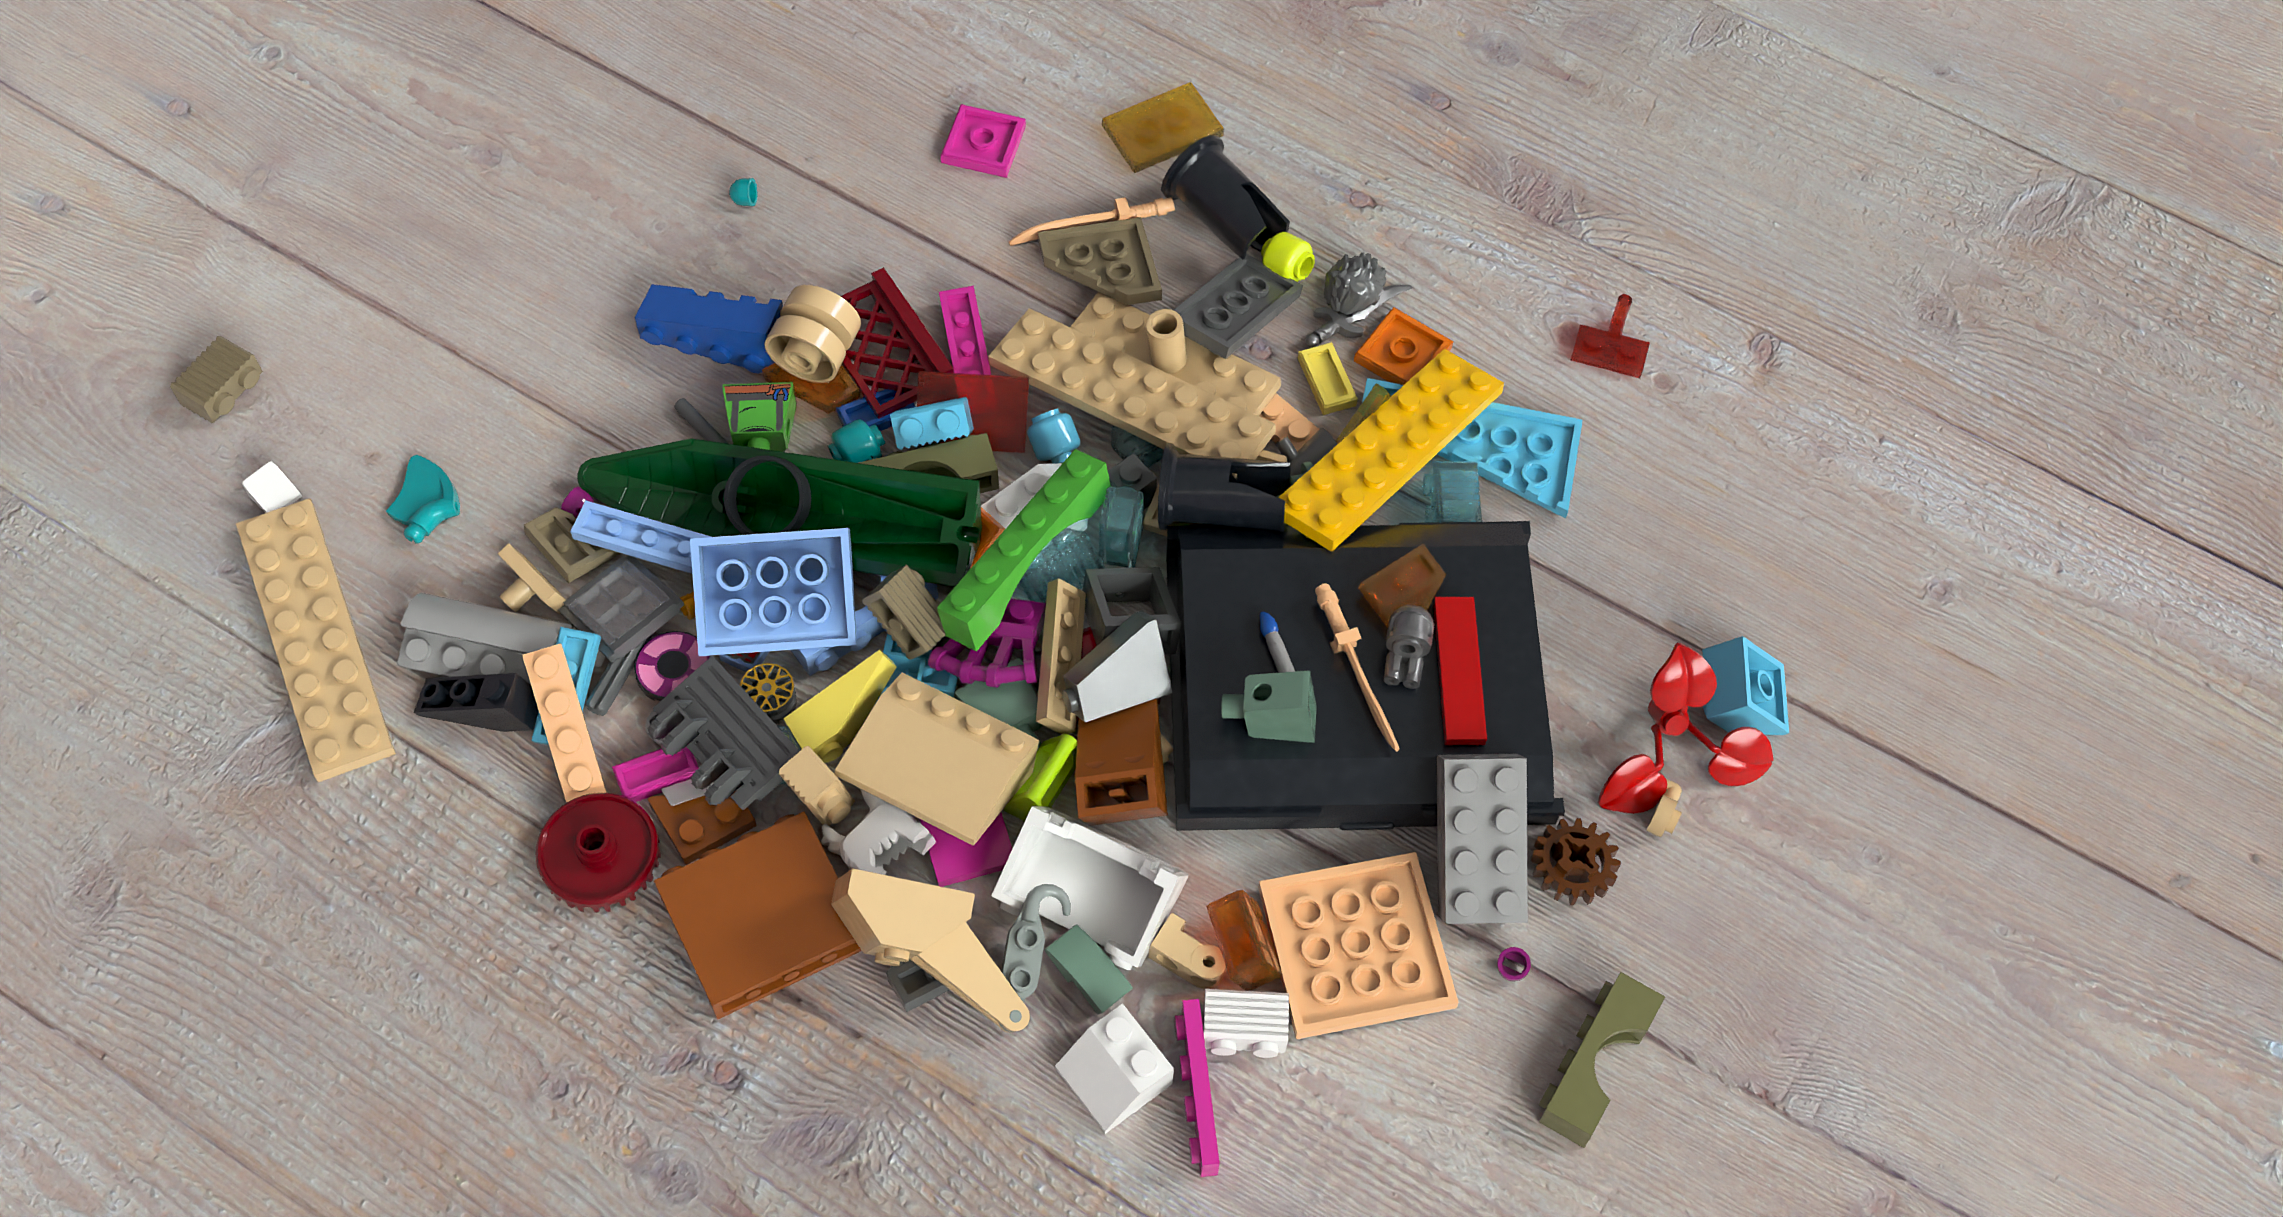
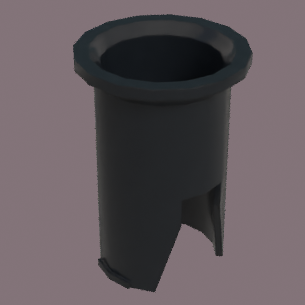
[1161,135,1290,260]
[1158,443,1291,532]

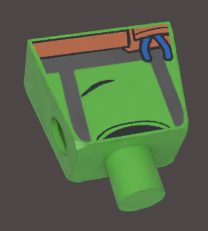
[722,382,797,452]

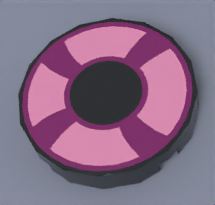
[634,630,711,701]

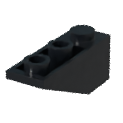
[414,673,539,732]

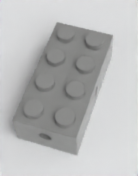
[1437,754,1528,924]

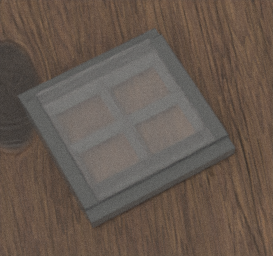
[558,555,684,663]

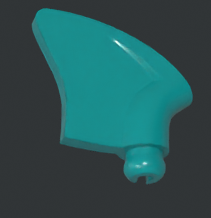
[386,455,460,544]

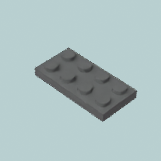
[1173,253,1303,359]

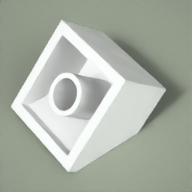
[1055,1004,1174,1134]

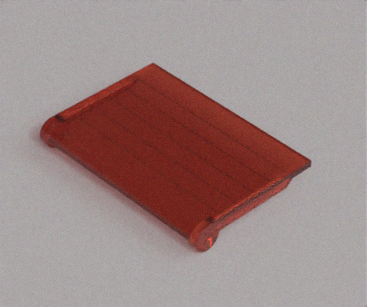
[917,371,1029,453]

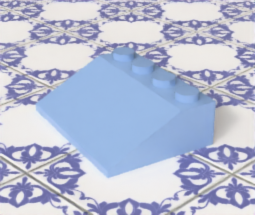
[690,528,857,656]

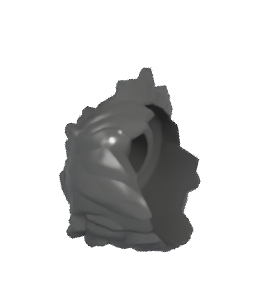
[1324,252,1387,315]

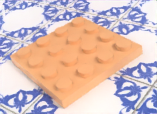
[1258,852,1459,1039]

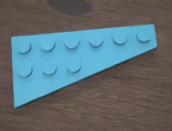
[1362,378,1583,519]

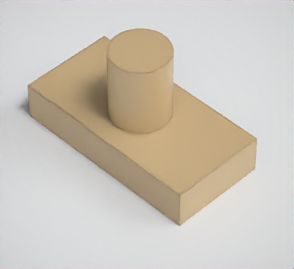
[498,543,566,614]

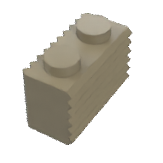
[170,336,263,423]
[862,564,946,660]

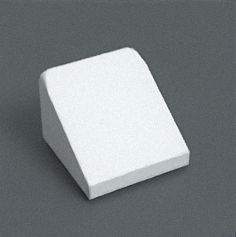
[242,461,302,513]

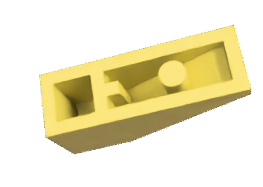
[783,650,897,763]

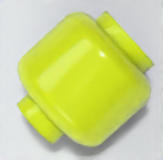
[1261,232,1315,282]

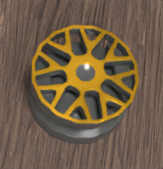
[740,663,797,724]

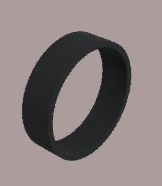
[724,456,811,535]

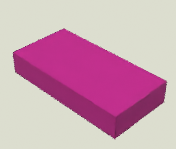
[612,744,699,802]

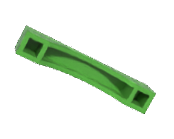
[937,449,1112,652]

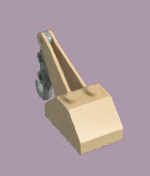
[831,868,1071,1033]

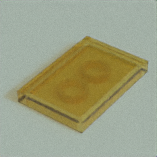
[1102,82,1224,173]

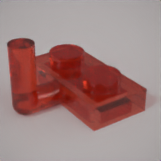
[1570,294,1650,379]

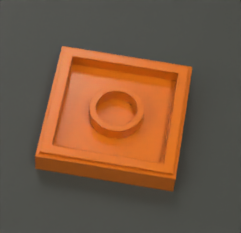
[1354,307,1454,385]

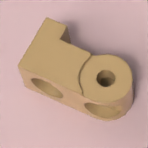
[1148,913,1227,989]

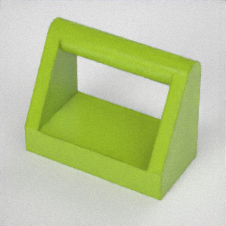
[1003,734,1077,822]

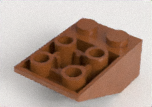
[1075,698,1168,826]

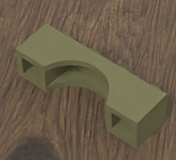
[859,433,999,493]
[1538,972,1665,1148]

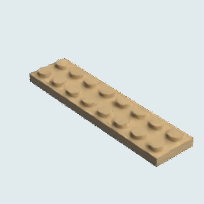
[988,308,1275,478]
[236,498,396,783]

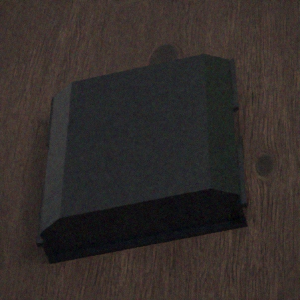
[1166,521,1565,831]

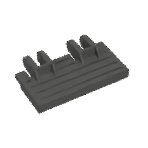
[647,656,800,810]

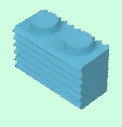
[890,397,974,450]

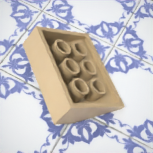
[834,672,1039,846]

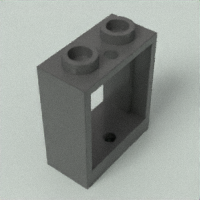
[1082,567,1181,655]

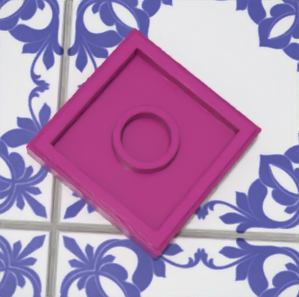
[941,104,1026,178]

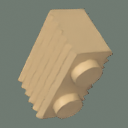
[779,746,855,826]

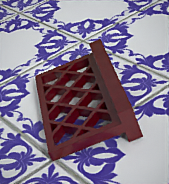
[841,267,956,419]

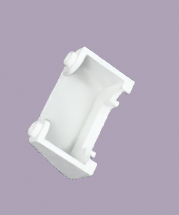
[991,806,1189,970]

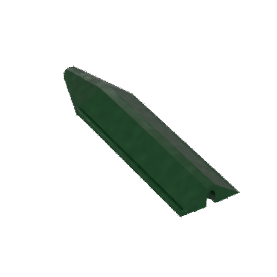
[577,438,982,587]

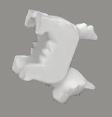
[821,789,936,875]

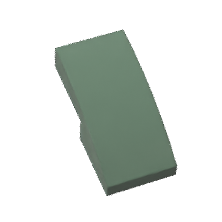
[1044,924,1133,1015]

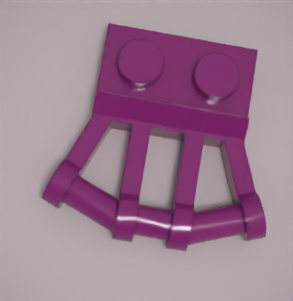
[928,599,1046,688]

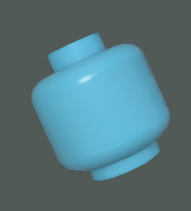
[1027,409,1080,464]

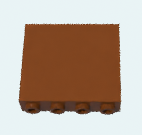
[654,811,862,1020]

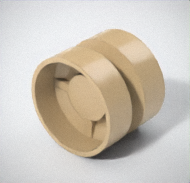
[765,285,861,383]

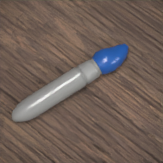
[1259,611,1295,673]

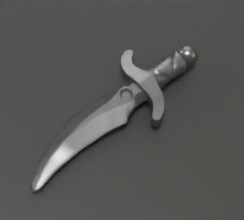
[1305,285,1413,348]

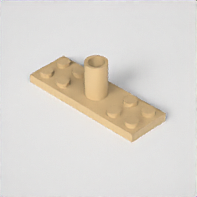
[1070,292,1281,416]

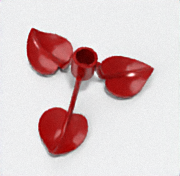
[1598,642,1774,814]

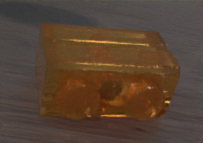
[1206,890,1283,991]

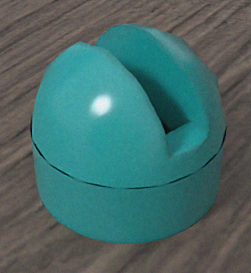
[729,178,758,206]

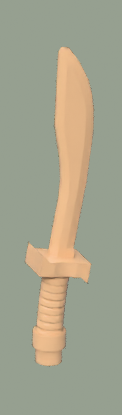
[1009,197,1175,246]
[1315,584,1399,752]

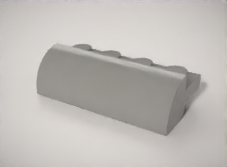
[397,593,573,684]

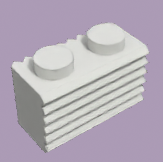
[1203,989,1289,1058]

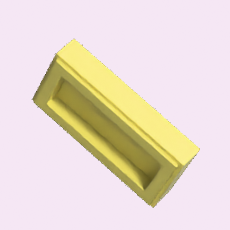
[1297,342,1358,415]

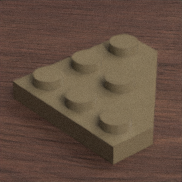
[1038,217,1162,305]

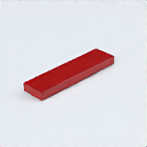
[1433,597,1487,745]

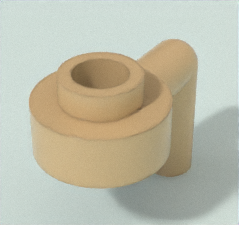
[1646,779,1682,837]

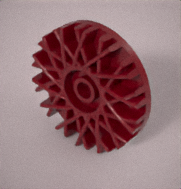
[535,793,661,913]

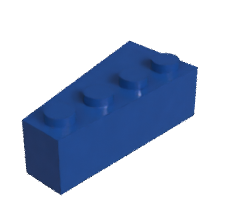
[635,284,783,376]

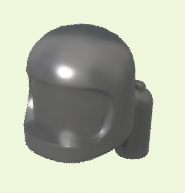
[1384,605,1434,689]

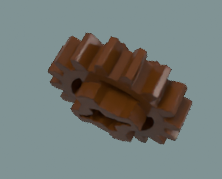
[1530,818,1621,905]

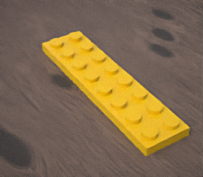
[1278,349,1504,552]

